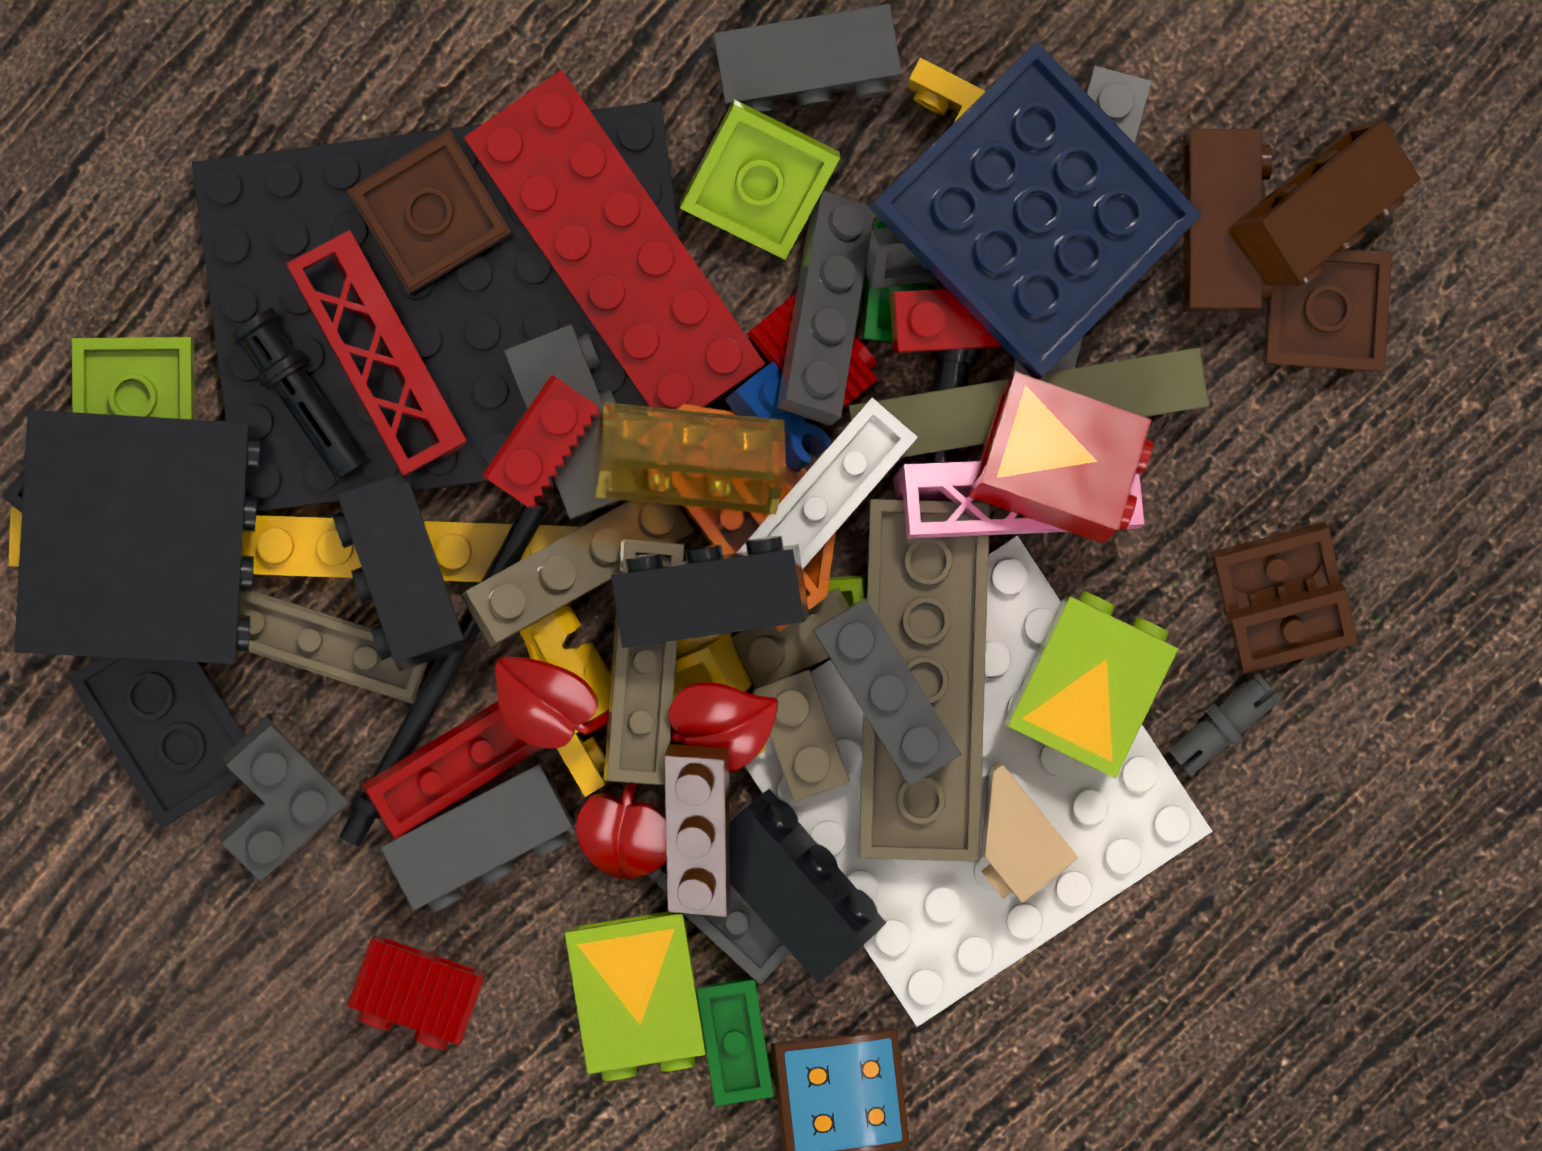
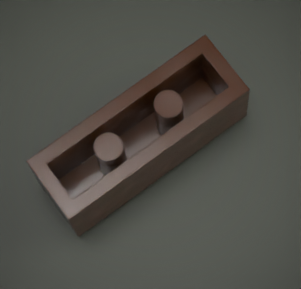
[1230,120,1420,286]
[1183,129,1272,312]

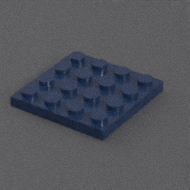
[869,42,1202,380]

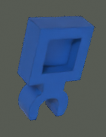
[725,362,831,473]

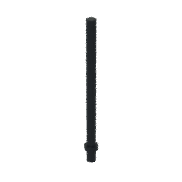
[339,502,549,847]

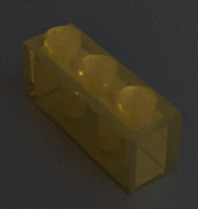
[595,402,786,514]

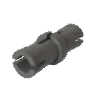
[1167,672,1282,777]

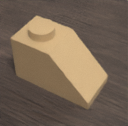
[981,762,1079,903]

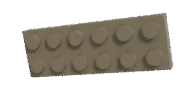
[859,499,990,862]

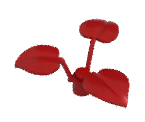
[495,656,778,880]

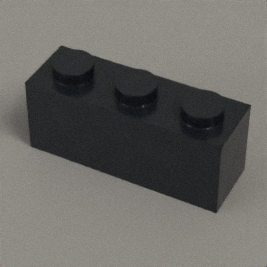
[332,473,467,672]
[611,536,809,648]
[730,789,887,984]

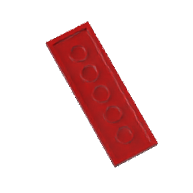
[463,70,765,421]

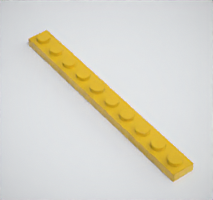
[8,507,581,582]

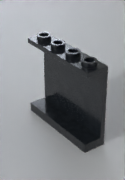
[14,410,261,664]

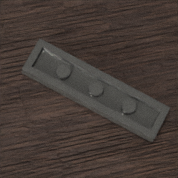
[776,190,874,426]

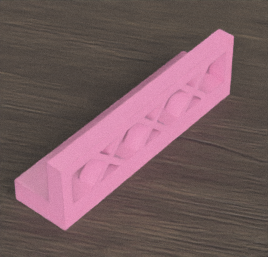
[893,461,1145,539]

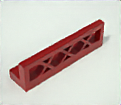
[286,230,467,477]

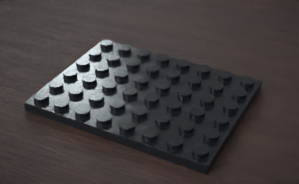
[192,101,680,512]

